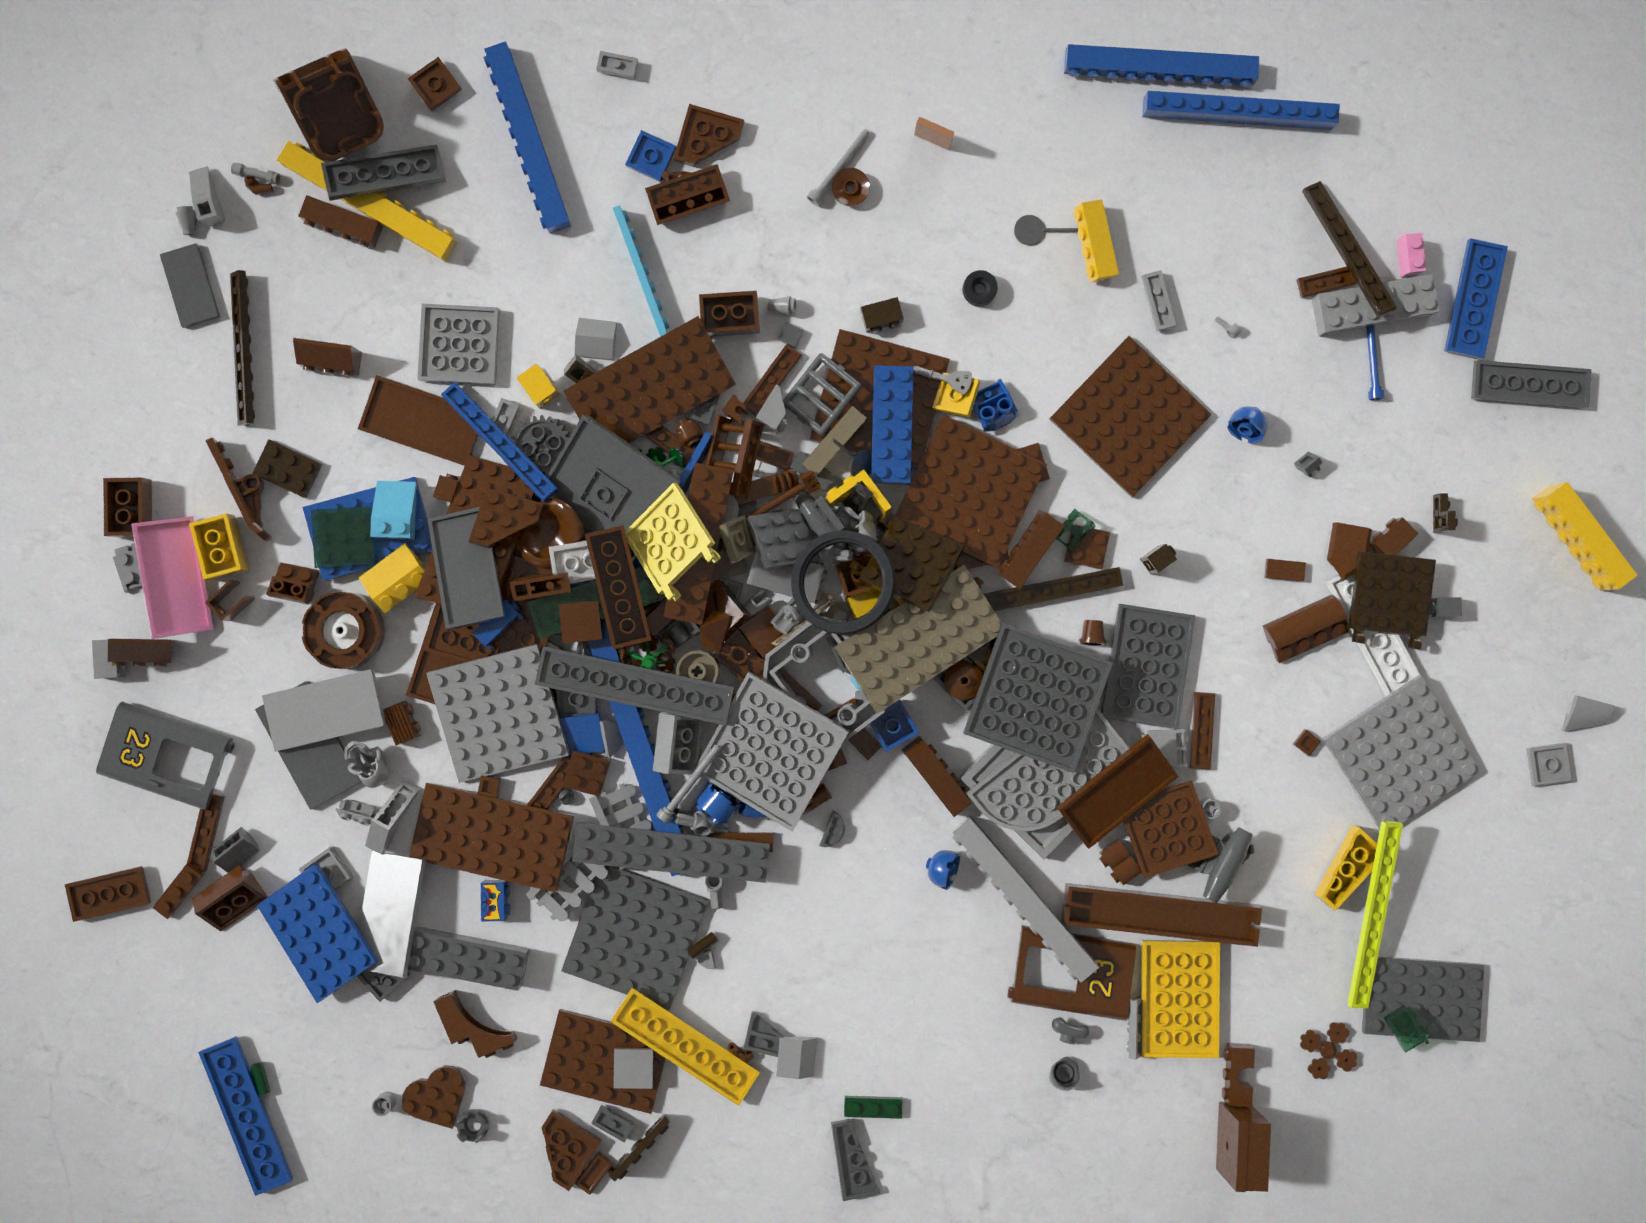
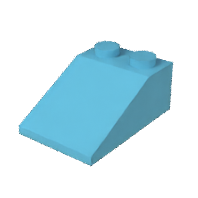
[370,481,417,540]

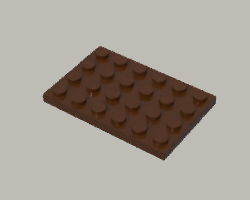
[540,1009,666,1114]

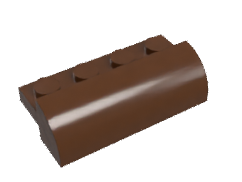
[645,164,730,225]
[1263,595,1349,663]

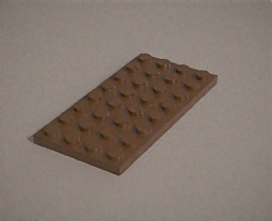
[563,316,736,443]
[414,455,535,606]
[409,783,574,892]

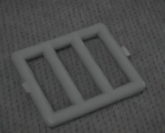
[783,353,862,436]

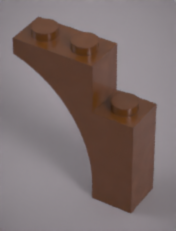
[433,990,517,1058]

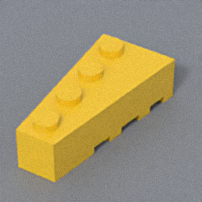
[1314,825,1377,911]

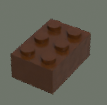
[699,290,760,337]
[103,477,152,537]

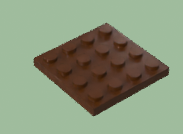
[1123,780,1218,878]

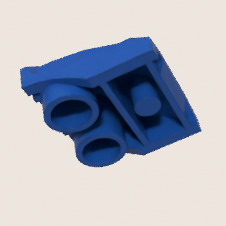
[973,379,1019,432]

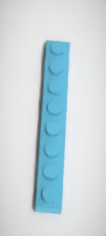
[613,205,669,337]

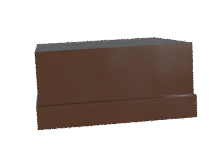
[1216,1102,1271,1192]

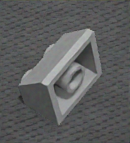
[756,385,788,435]

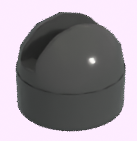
[558,789,575,805]

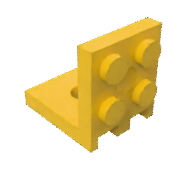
[826,470,892,517]

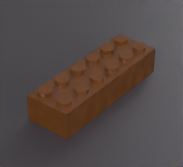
[585,525,651,649]

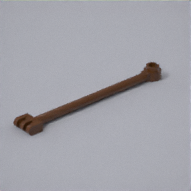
[720,470,821,540]

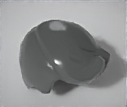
[1049,1056,1080,1091]

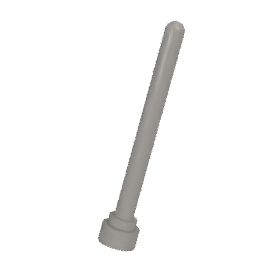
[806,129,869,206]
[656,745,721,824]

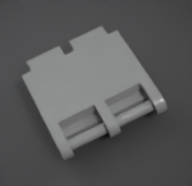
[113,543,143,593]
[1141,729,1188,768]

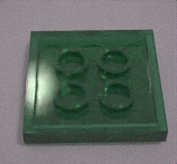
[311,506,375,568]

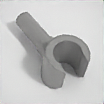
[1215,316,1241,337]

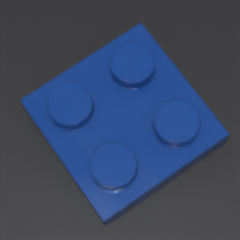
[625,130,676,182]

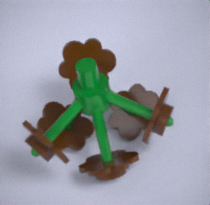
[620,634,676,672]

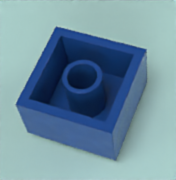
[870,699,919,752]

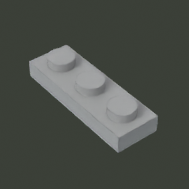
[1142,270,1176,332]
[1127,997,1142,1060]

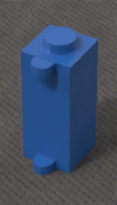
[471,600,524,650]

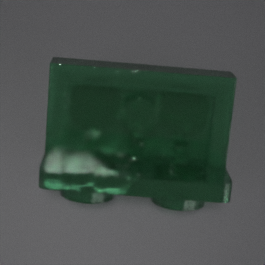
[1383,1006,1430,1053]

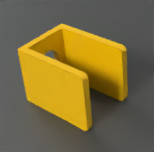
[517,364,560,408]

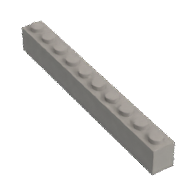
[953,816,1099,982]

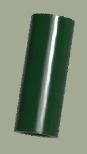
[251,1062,271,1096]

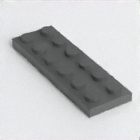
[321,144,446,201]
[1471,360,1592,408]

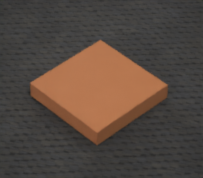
[914,117,954,150]

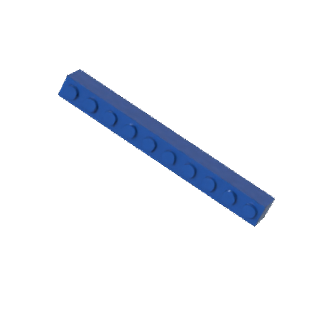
[483,41,571,234]
[1064,44,1259,87]
[1142,91,1340,130]

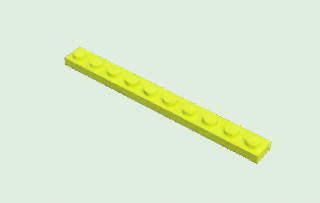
[1347,821,1403,1008]

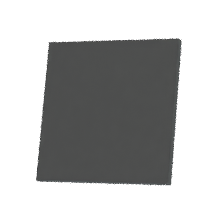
[533,413,681,559]

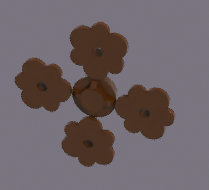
[1300,1022,1357,1079]

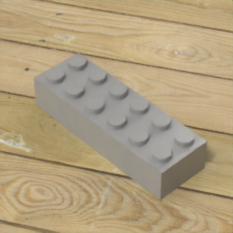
[1312,274,1439,336]

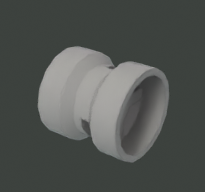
[1200,798,1221,819]
[372,1092,396,1116]

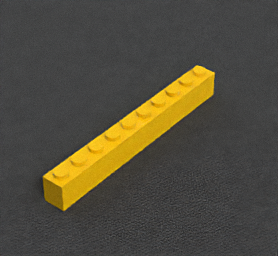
[277,141,457,262]

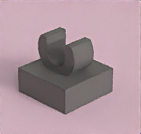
[1294,451,1322,478]

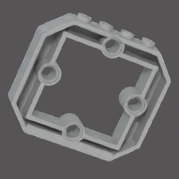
[763,617,888,742]

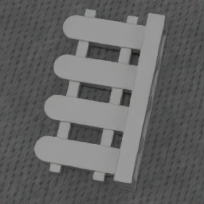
[589,784,651,870]
[525,843,609,921]

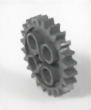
[511,415,570,475]

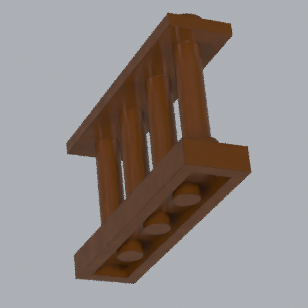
[706,415,764,499]

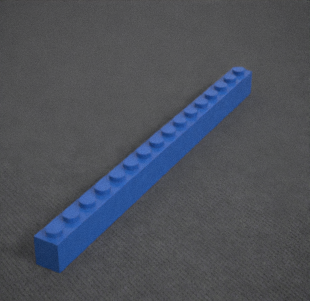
[571,580,684,877]

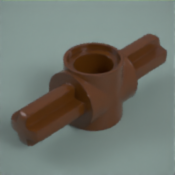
[715,643,765,671]

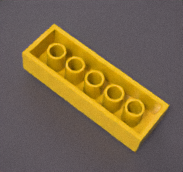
[1532,482,1638,591]

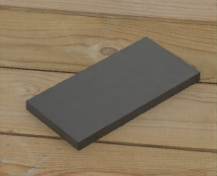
[428,507,506,631]
[255,681,362,810]

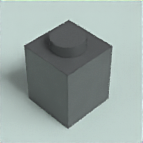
[1430,597,1462,617]

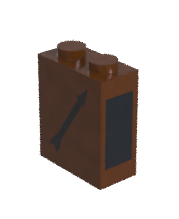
[703,580,752,641]

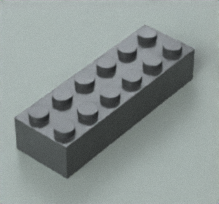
[408,926,530,991]

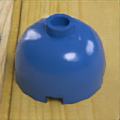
[1227,406,1268,443]
[926,850,960,890]

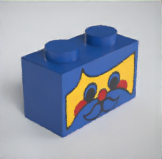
[481,880,511,922]

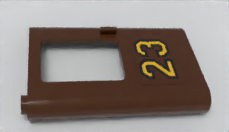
[1007,925,1136,1021]

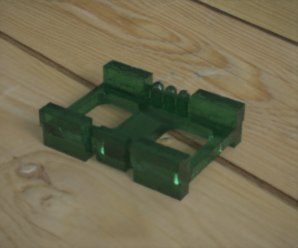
[1055,509,1096,552]

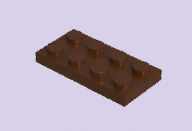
[64,866,151,922]

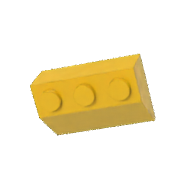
[359,543,426,613]

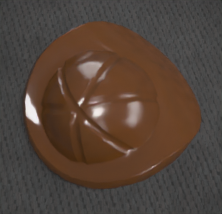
[517,498,584,568]

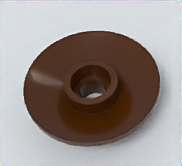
[832,168,870,206]
[944,661,983,700]

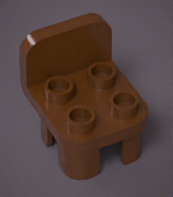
[273,48,384,161]

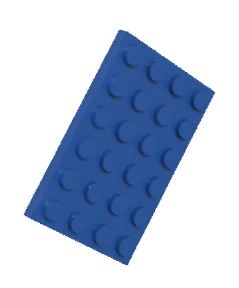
[302,477,432,581]
[257,863,379,1003]

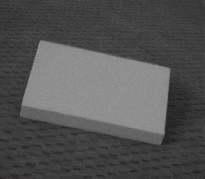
[574,318,617,360]
[776,1037,817,1079]

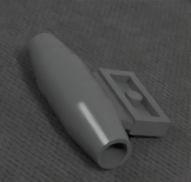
[794,490,851,551]
[1187,827,1253,903]

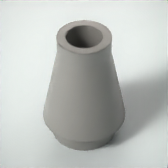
[175,206,195,235]
[768,296,796,315]

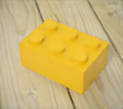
[189,513,249,580]

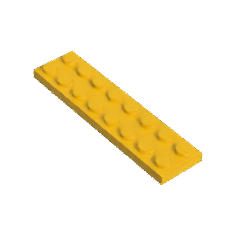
[610,987,760,1106]

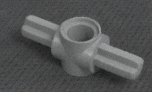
[817,545,854,568]
[674,811,730,836]
[705,876,724,909]

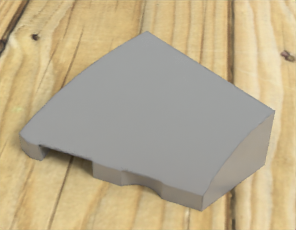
[1562,695,1615,731]

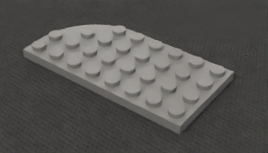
[966,708,1129,831]

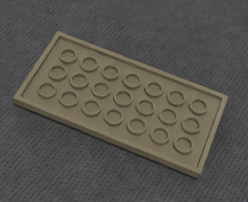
[834,565,1002,714]

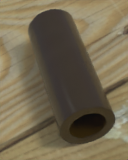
[687,932,718,960]

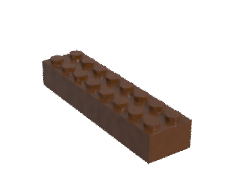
[663,463,734,625]

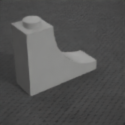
[365,781,419,855]

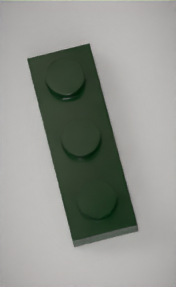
[844,1096,902,1119]

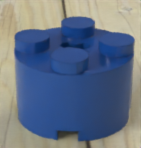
[696,782,742,825]

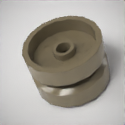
[676,650,720,683]

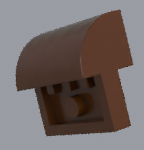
[266,562,319,604]

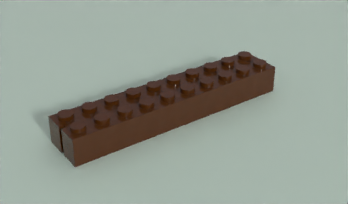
[1061,883,1262,947]

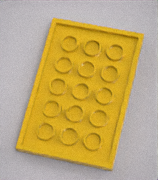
[1141,940,1220,1058]

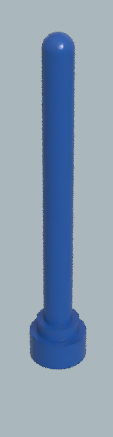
[1366,326,1385,400]

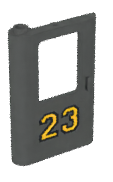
[96,701,235,811]

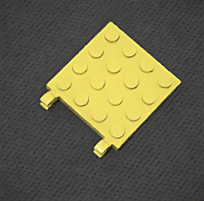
[625,483,720,601]

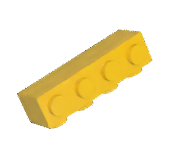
[1074,199,1119,283]

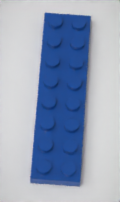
[198,1036,293,1196]

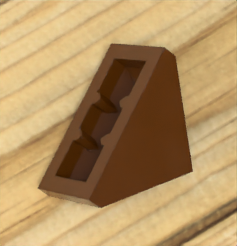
[700,610,732,653]

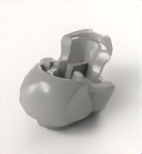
[835,506,877,552]
[344,741,389,788]

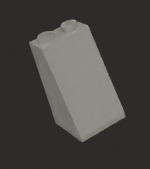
[747,549,827,603]

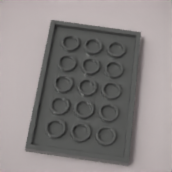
[1102,604,1195,729]
[1362,956,1484,1042]

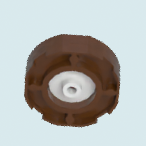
[302,592,385,669]

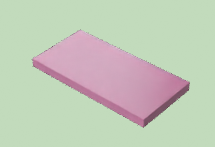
[131,516,213,639]

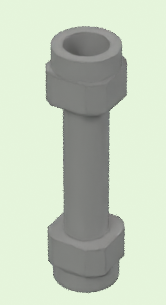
[231,163,280,184]

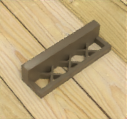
[802,406,867,477]

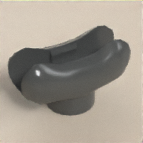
[1052,1017,1090,1045]

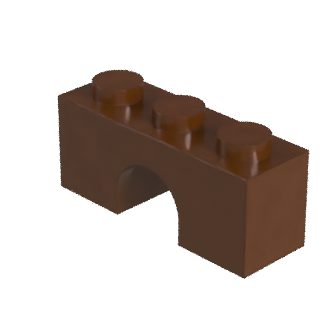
[1222,1043,1255,1107]

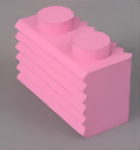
[1397,233,1426,277]

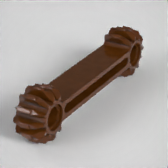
[729,469,799,505]

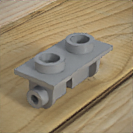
[336,799,379,826]

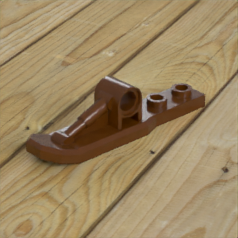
[205,437,272,542]

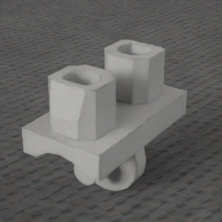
[771,598,803,635]

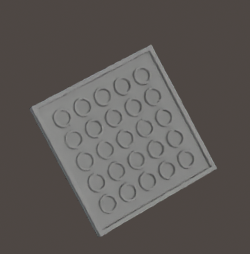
[426,644,570,783]
[693,672,850,831]
[1322,675,1481,830]

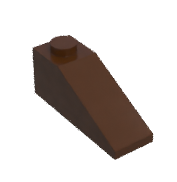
[510,572,572,601]

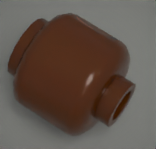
[675,418,703,448]

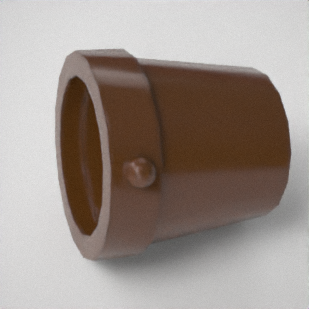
[1079,620,1107,646]

